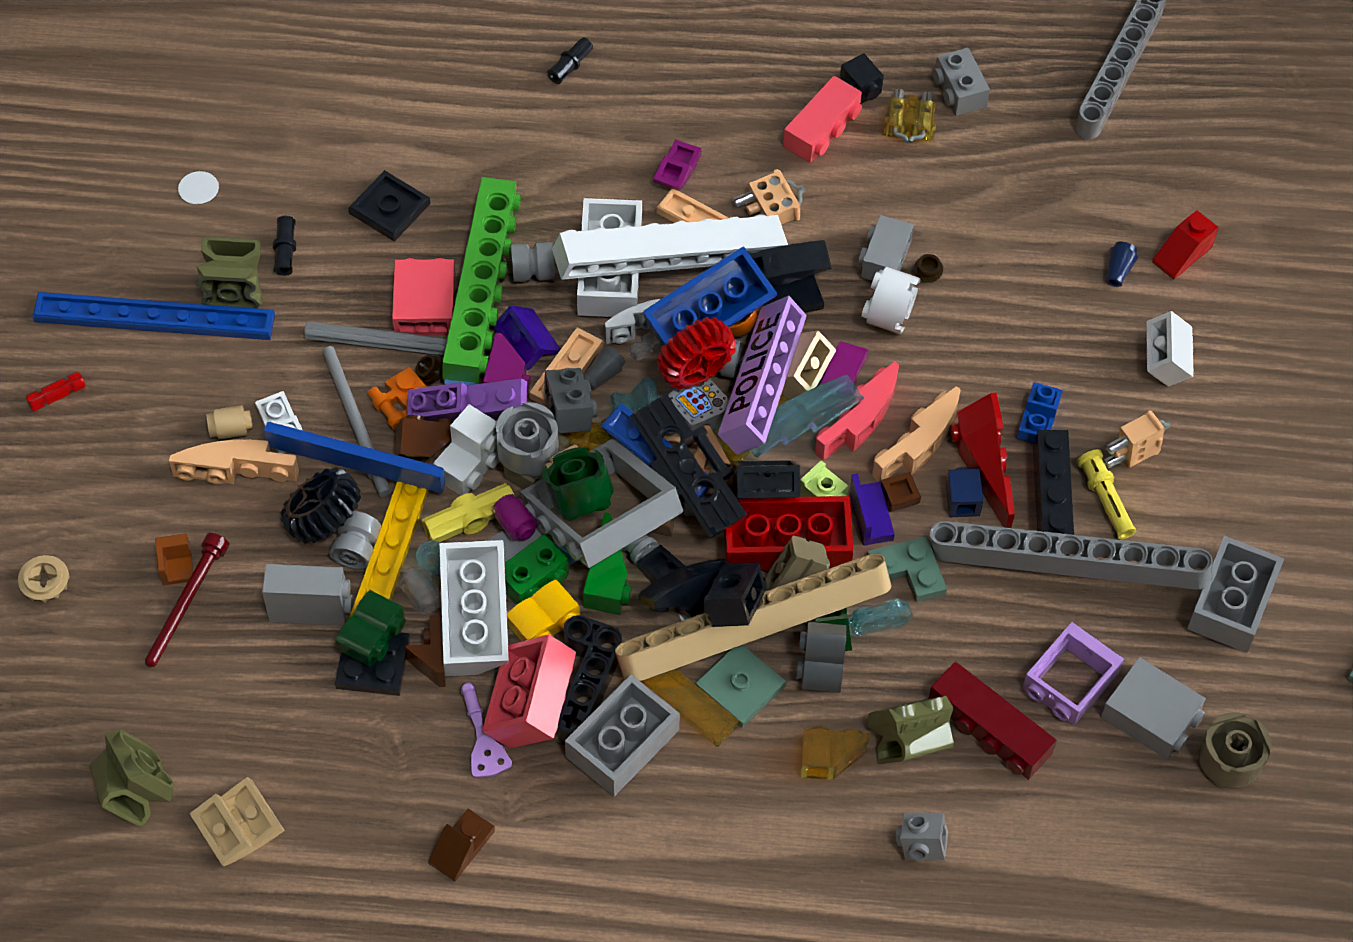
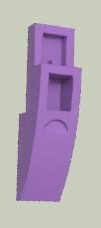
[407,378,527,421]

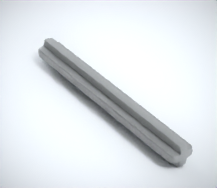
[304,322,448,355]

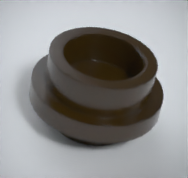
[914,254,943,282]
[416,355,443,384]

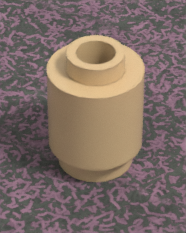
[206,405,253,440]

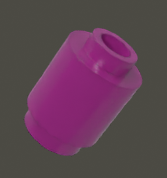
[493,494,537,541]

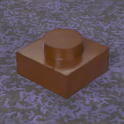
[881,472,921,511]

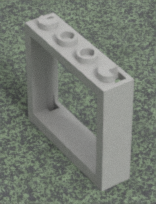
[520,438,683,568]

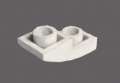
[605,299,660,344]
[255,391,302,454]

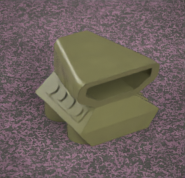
[197,237,263,308]
[868,696,954,764]
[90,729,174,826]

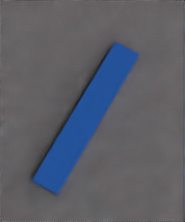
[264,422,445,493]

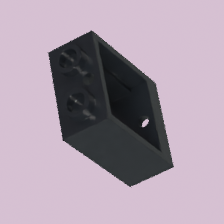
[732,460,801,498]

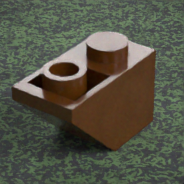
[394,415,454,463]

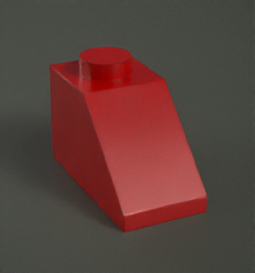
[1152,210,1219,280]

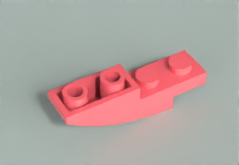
[815,361,899,461]

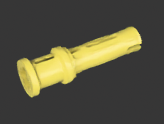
[1076,449,1136,540]

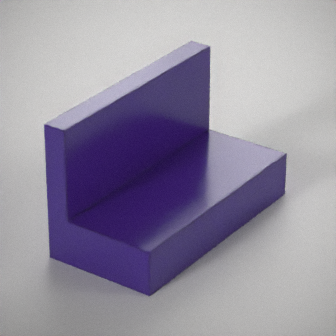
[493,305,561,370]
[849,473,895,546]

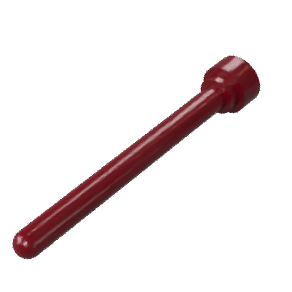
[145,532,230,668]

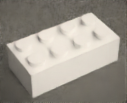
[577,198,642,317]

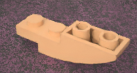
[872,386,961,484]
[169,439,299,485]

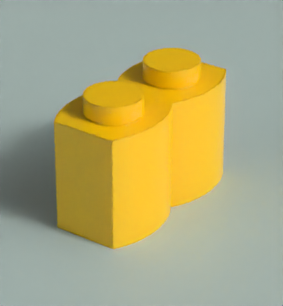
[507,579,580,642]

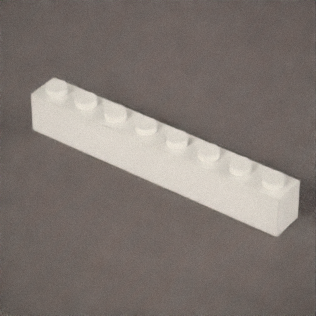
[552,215,788,280]

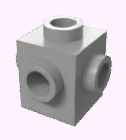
[896,812,948,861]

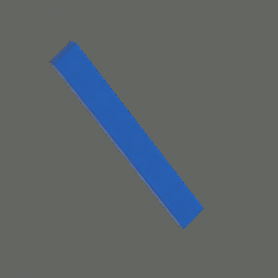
[32,292,275,340]

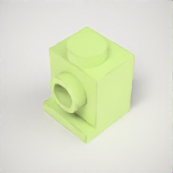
[800,461,848,497]

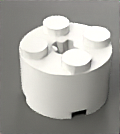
[861,267,920,335]

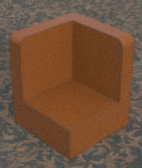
[155,533,193,586]

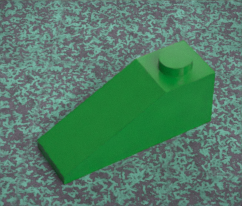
[583,512,632,615]

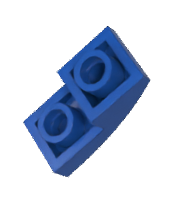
[1017,382,1063,443]

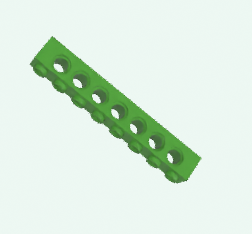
[443,177,521,385]

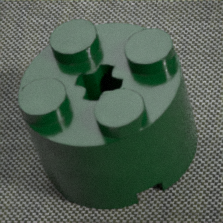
[542,447,613,521]

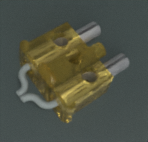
[883,88,936,144]

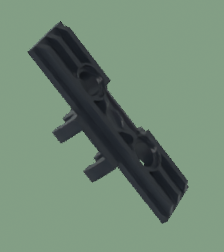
[630,393,747,539]

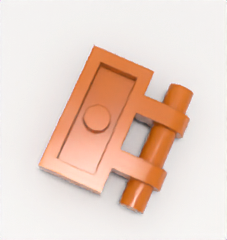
[368,366,427,431]

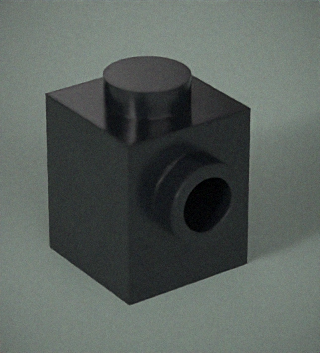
[840,53,884,104]

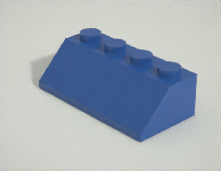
[643,246,777,346]

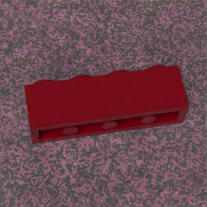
[928,661,1057,780]

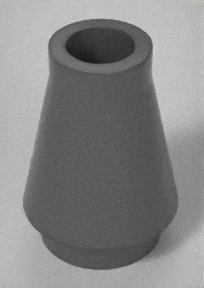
[584,346,625,390]

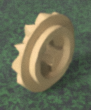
[18,555,70,603]

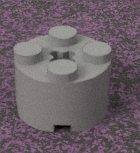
[496,402,559,477]

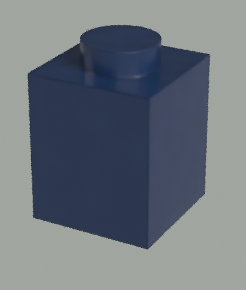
[945,467,983,518]

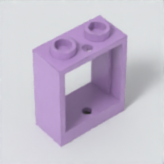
[1023,622,1124,726]

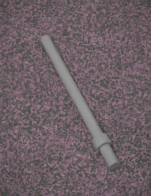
[323,346,391,497]

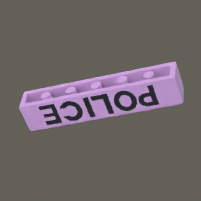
[718,296,807,454]

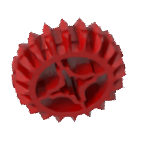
[656,317,737,390]

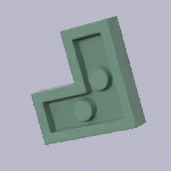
[867,536,947,602]

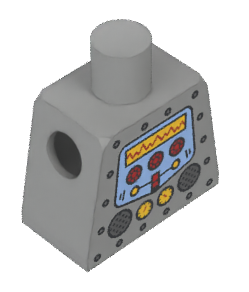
[666,378,729,436]

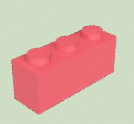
[783,76,862,163]

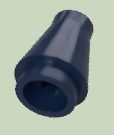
[1105,241,1138,287]

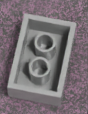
[1187,536,1284,653]
[565,675,680,797]

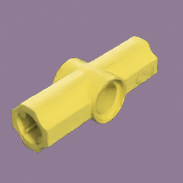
[421,483,514,545]

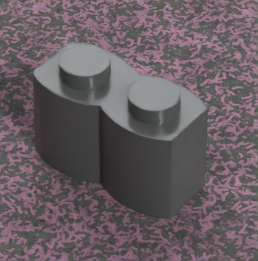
[796,622,846,693]

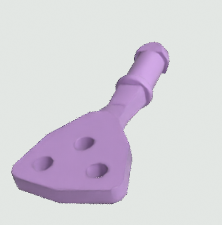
[461,682,512,778]

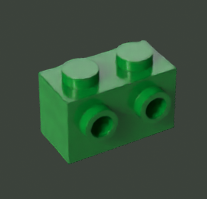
[504,534,569,605]

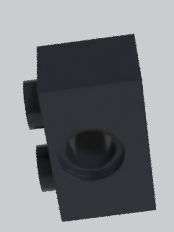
[704,562,766,627]

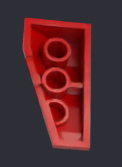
[950,392,1015,528]

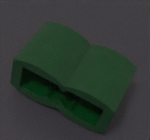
[335,590,406,667]

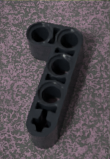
[557,615,622,745]

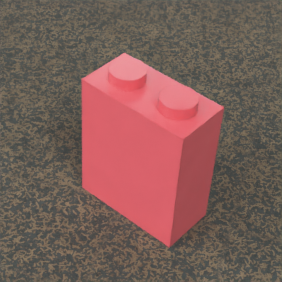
[392,258,456,335]

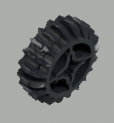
[280,467,361,544]

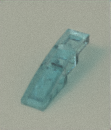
[750,374,864,458]

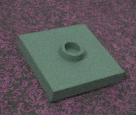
[695,645,786,728]

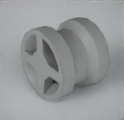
[622,535,658,564]

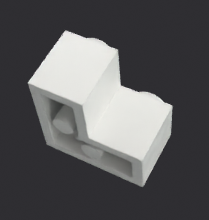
[433,404,499,495]

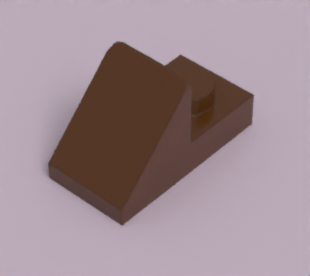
[405,615,446,687]
[428,809,495,881]

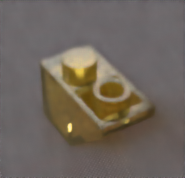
[800,726,869,780]

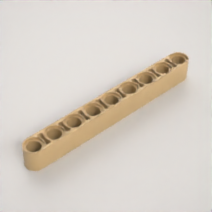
[615,554,892,681]

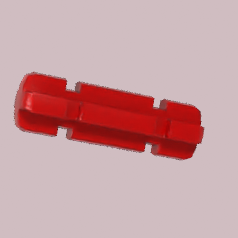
[26,372,86,411]

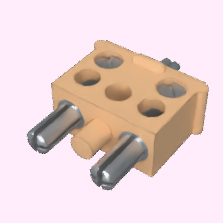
[733,169,805,225]
[1104,410,1170,468]

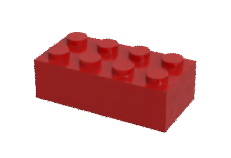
[724,496,853,570]

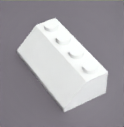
[440,540,509,677]

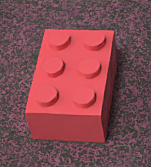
[482,634,576,749]

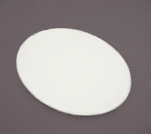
[178,171,219,204]

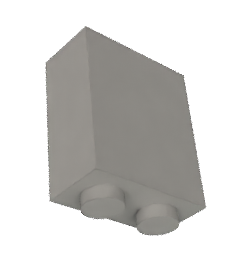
[262,564,353,625]
[1101,657,1206,759]

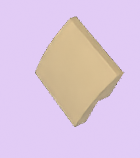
[189,777,285,866]

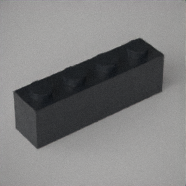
[1033,429,1074,556]

